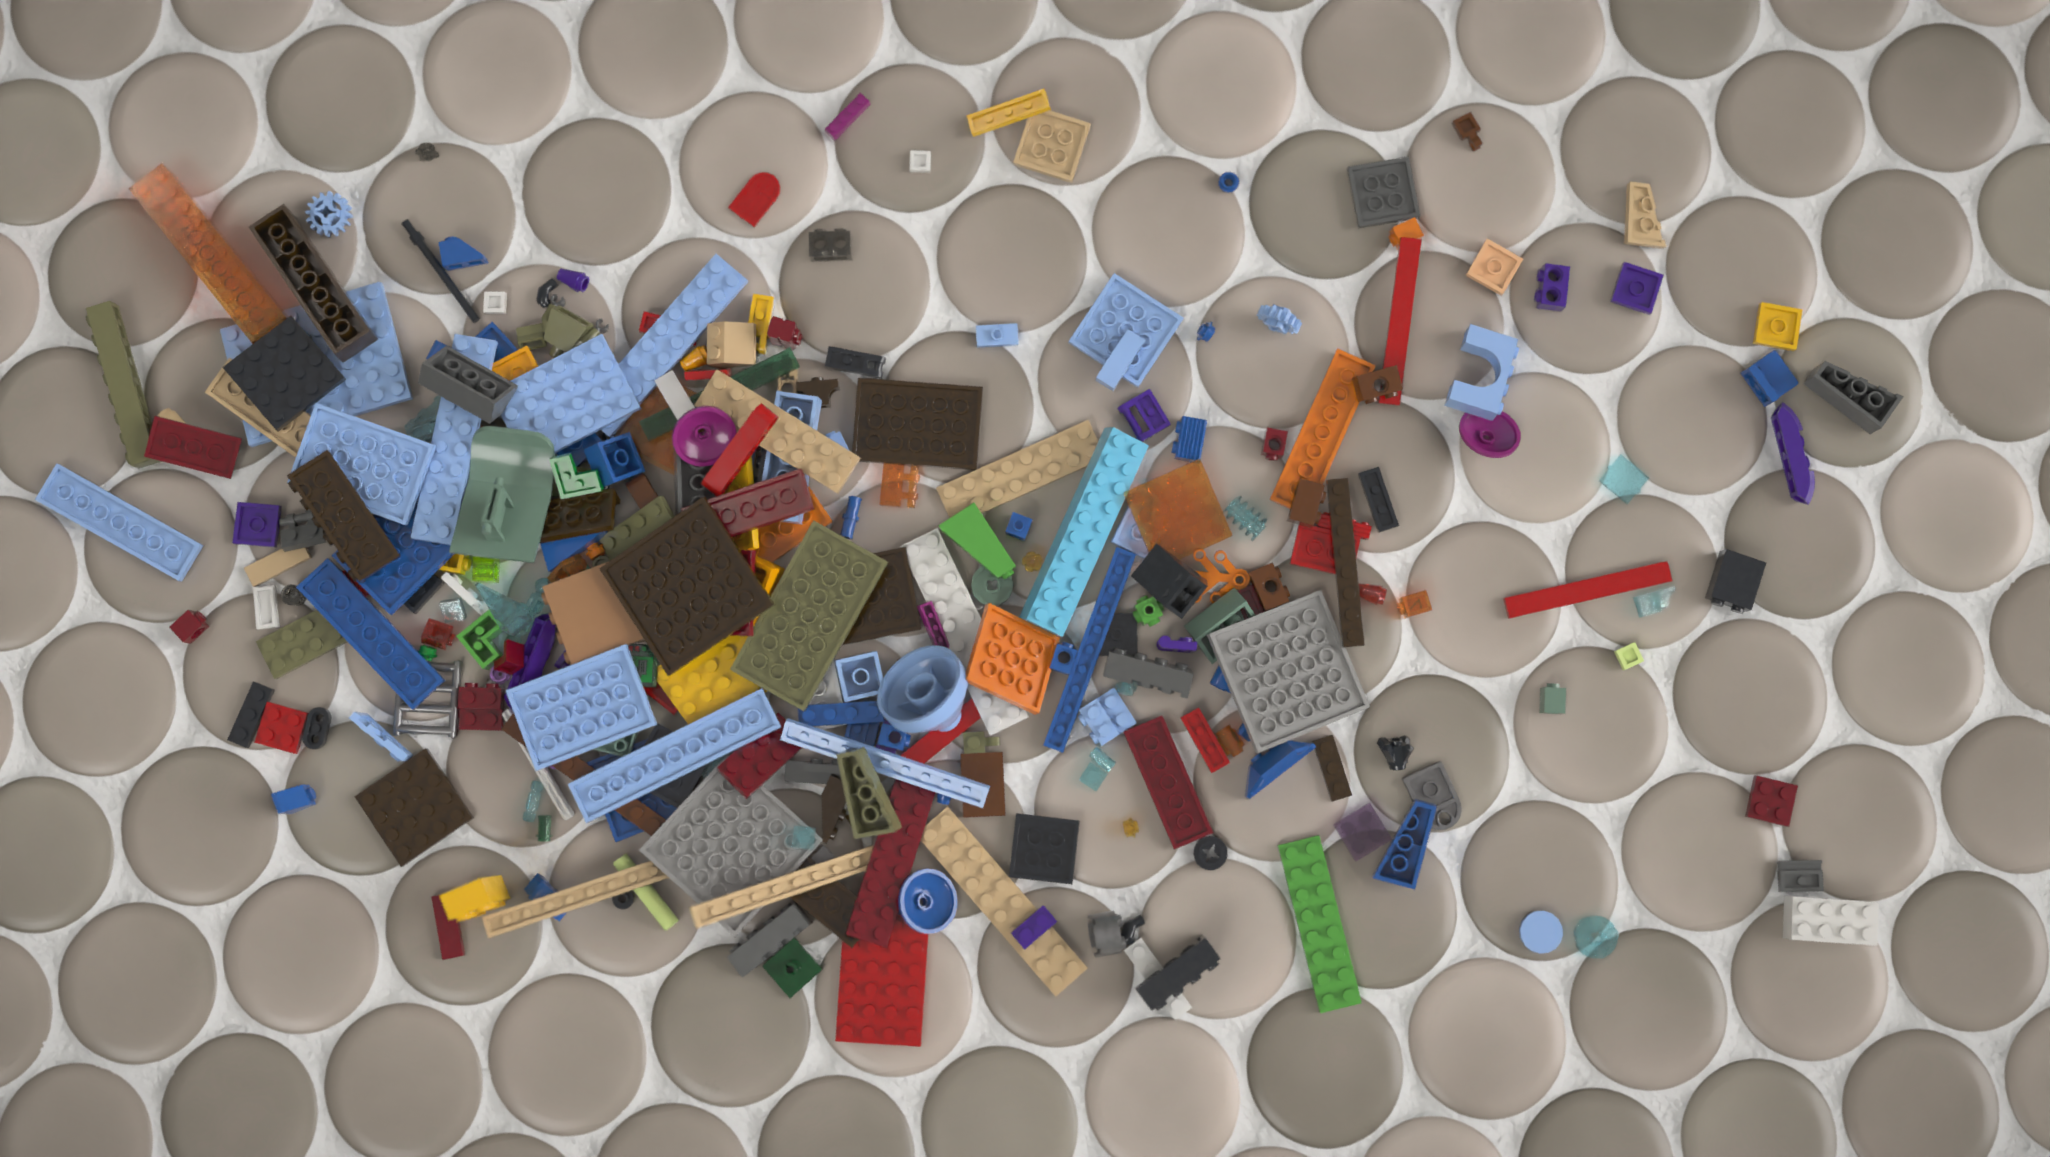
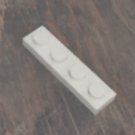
[1124,937,1192,1020]

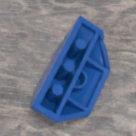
[1245,741,1316,799]

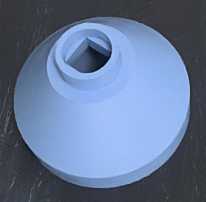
[877,645,968,733]

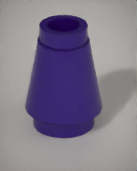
[557,268,590,292]

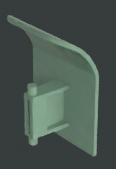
[449,426,555,563]

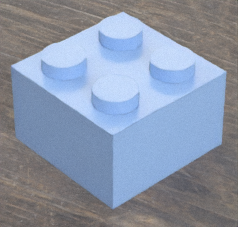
[834,651,883,702]

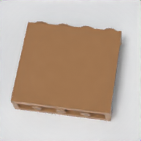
[541,562,645,665]

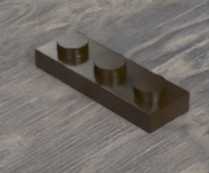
[1312,735,1352,802]

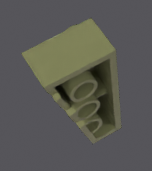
[836,747,902,839]

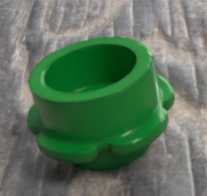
[417,645,438,661]

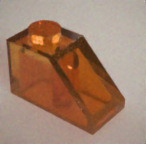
[543,553,588,585]

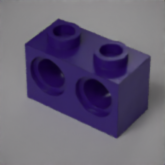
[1534,263,1570,312]

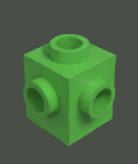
[1132,595,1164,627]

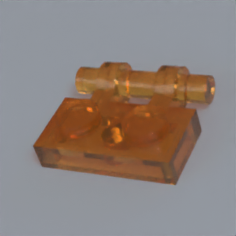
[879,463,920,508]

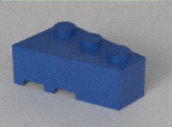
[540,531,608,574]

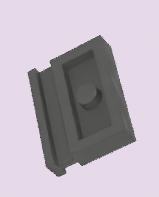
[1777,860,1824,892]

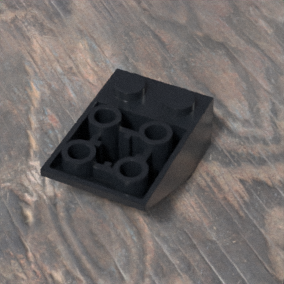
[1131,543,1208,619]

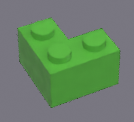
[456,609,508,670]

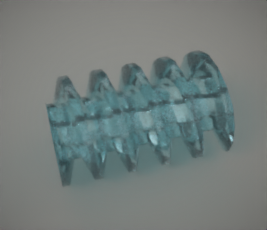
[1221,495,1267,542]

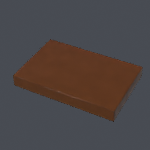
[960,752,1006,818]

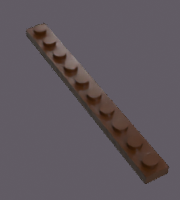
[501,712,666,836]

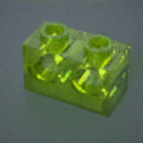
[472,556,500,583]

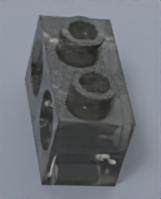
[808,228,852,262]

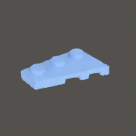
[1111,486,1158,559]
[349,712,413,762]

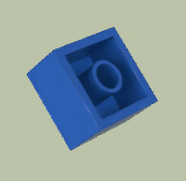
[583,432,645,487]

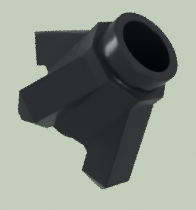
[1377,735,1414,771]

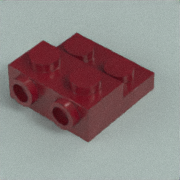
[458,683,505,731]

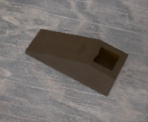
[821,773,847,844]

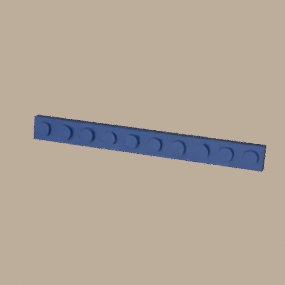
[1043,547,1136,753]

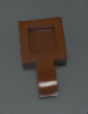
[1452,112,1483,152]

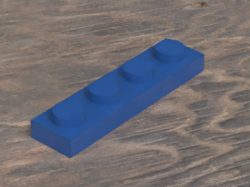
[798,701,884,726]

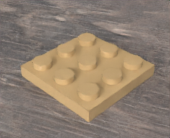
[1013,110,1091,183]

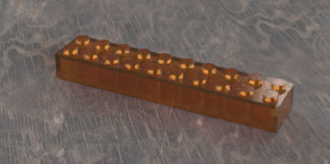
[129,163,288,344]

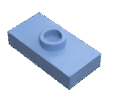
[976,323,1018,348]

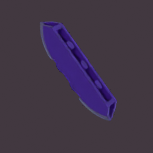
[1770,402,1815,505]
[504,613,557,711]

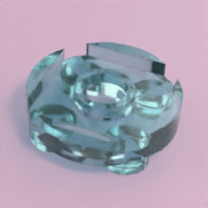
[1573,915,1619,959]

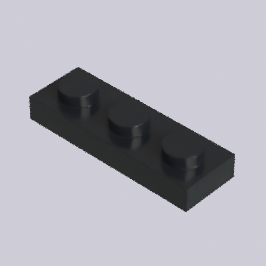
[1358,467,1399,533]
[227,681,275,748]

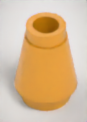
[680,345,707,371]

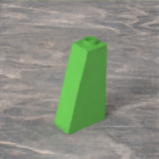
[939,503,1016,580]

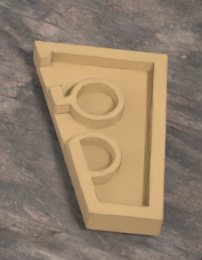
[1624,182,1666,249]

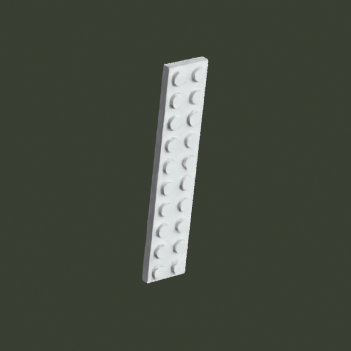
[900,528,1029,736]

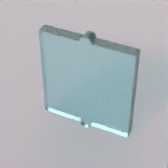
[1599,455,1649,504]

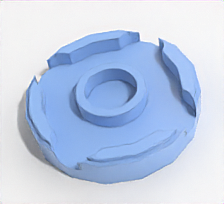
[1519,910,1563,954]

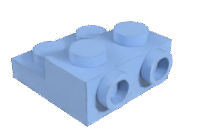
[1078,688,1137,746]

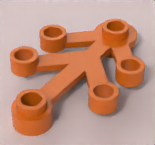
[1193,548,1250,604]

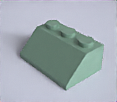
[1184,588,1256,664]

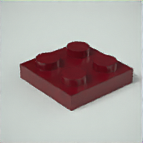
[1745,775,1798,827]

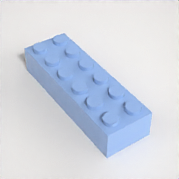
[762,391,822,525]

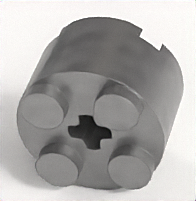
[1087,911,1126,958]

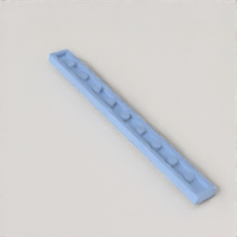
[780,718,990,808]

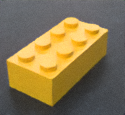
[440,875,511,922]

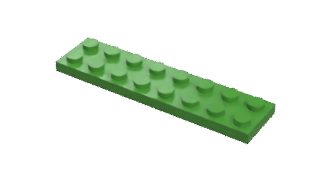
[1277,835,1362,1013]

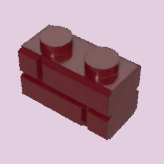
[767,316,802,350]

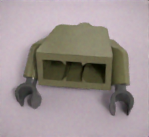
[541,294,609,358]

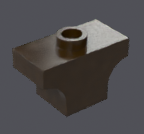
[796,377,840,408]

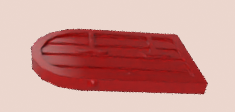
[728,172,780,228]

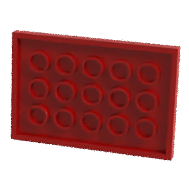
[835,914,928,1047]

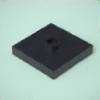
[1099,613,1138,656]

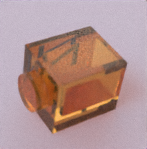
[1397,590,1432,619]

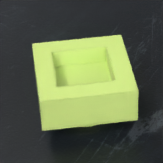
[1614,642,1644,670]

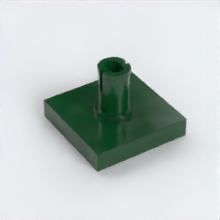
[762,937,823,998]

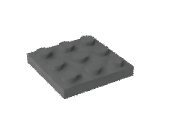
[1347,156,1420,229]

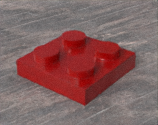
[254,702,309,754]

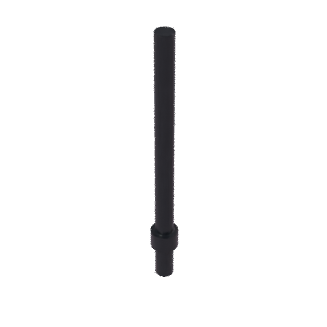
[401,219,480,323]

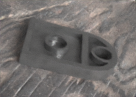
[1402,761,1462,830]

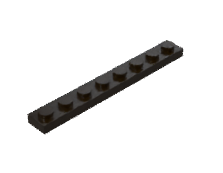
[1326,478,1365,648]

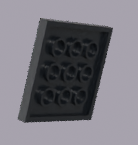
[222,316,346,432]

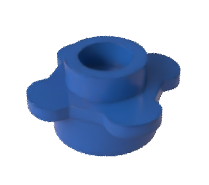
[1197,321,1215,342]

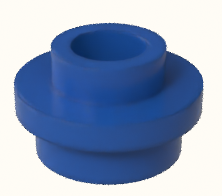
[1218,172,1239,193]

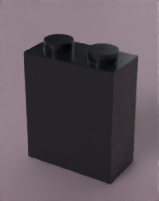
[1705,549,1766,614]

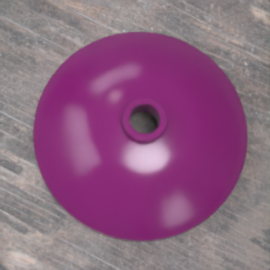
[672,406,736,466]
[1459,411,1521,458]

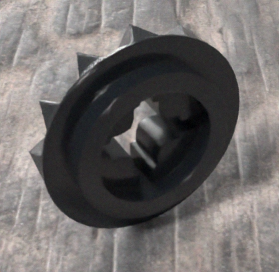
[1193,836,1228,870]

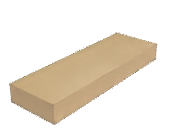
[244,547,312,587]

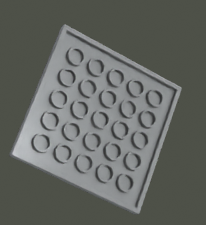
[1207,590,1370,754]
[639,755,823,937]

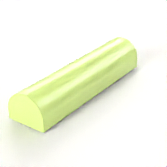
[613,853,679,931]

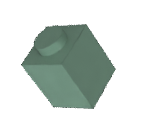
[1539,683,1566,714]

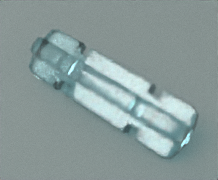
[522,780,544,822]

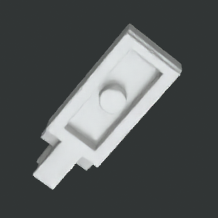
[441,572,494,615]

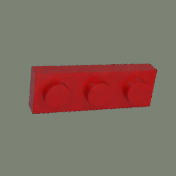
[1180,707,1230,773]

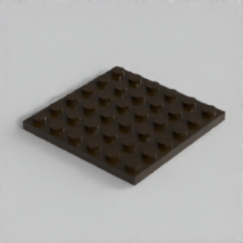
[599,497,775,676]

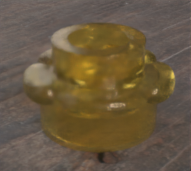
[1022,551,1043,572]
[1123,817,1139,838]

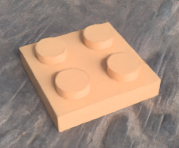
[1465,239,1523,296]

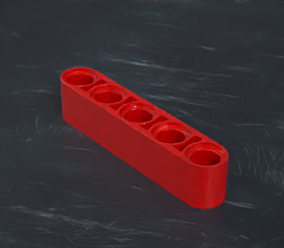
[701,403,778,497]

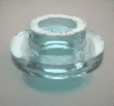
[1116,681,1137,696]

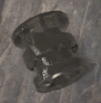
[281,584,307,606]

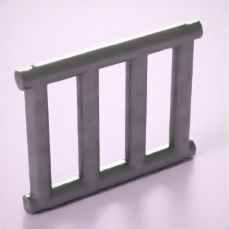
[393,660,461,739]

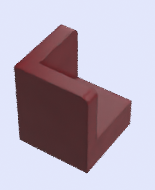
[494,639,524,675]

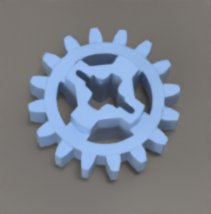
[305,191,353,238]
[1256,304,1302,334]

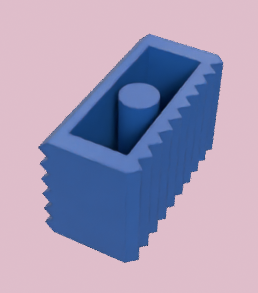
[1171,416,1207,464]

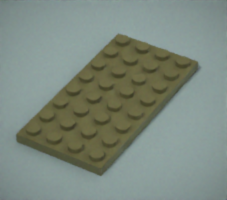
[730,520,888,711]

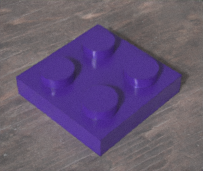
[1610,262,1664,315]
[232,502,282,548]

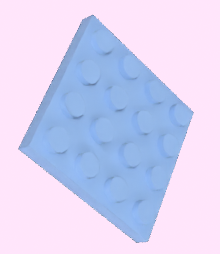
[1068,273,1184,388]

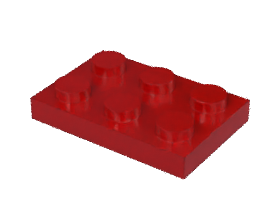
[1289,525,1361,575]

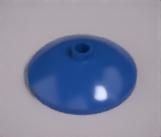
[898,869,958,934]

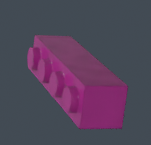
[825,93,870,141]
[917,601,950,649]

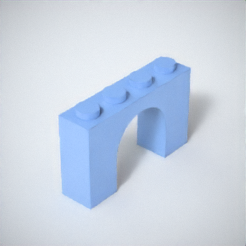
[1444,324,1519,421]

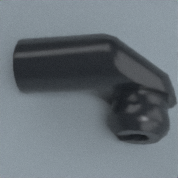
[536,278,559,308]
[1121,914,1145,945]

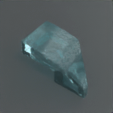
[1633,586,1676,618]

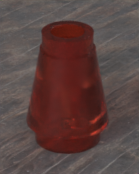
[1359,583,1387,605]

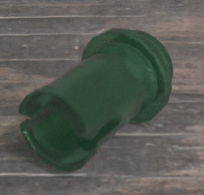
[536,815,553,842]

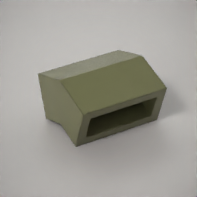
[516,323,547,350]

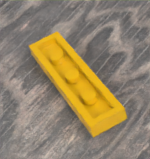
[967,89,1051,137]

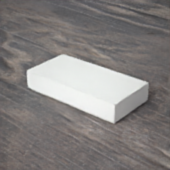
[253,585,280,630]

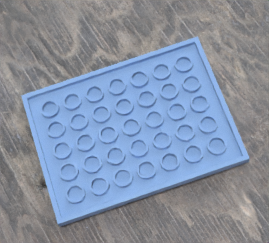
[220,282,413,447]

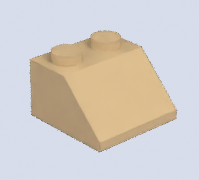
[707,321,756,369]

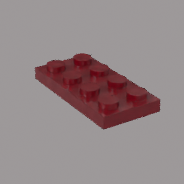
[144,415,242,479]
[716,712,803,800]

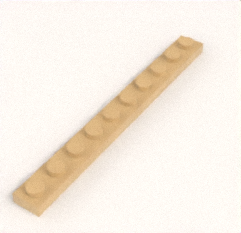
[689,844,874,928]
[482,861,669,938]

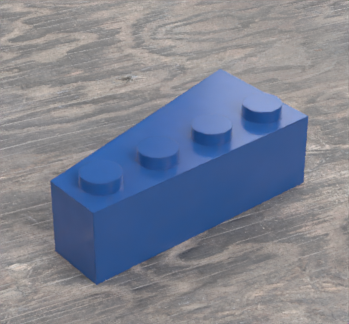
[1373,799,1437,890]

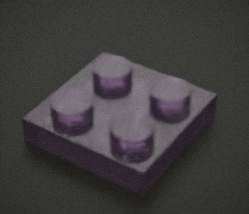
[1333,803,1392,861]

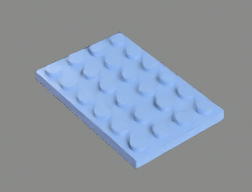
[501,334,641,453]
[287,403,437,525]
[506,644,657,771]

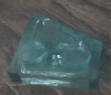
[404,396,441,442]

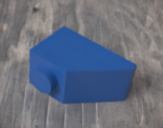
[438,237,489,271]
[271,784,316,814]

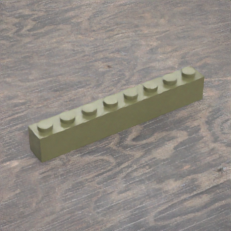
[86,301,162,469]

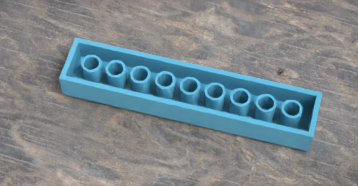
[1019,427,1149,637]

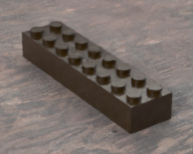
[249,204,378,363]

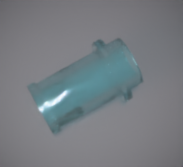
[1089,746,1116,773]

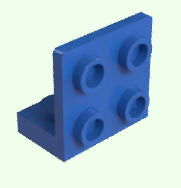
[1740,350,1799,407]

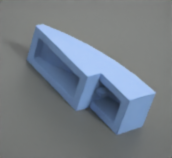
[1095,329,1146,391]

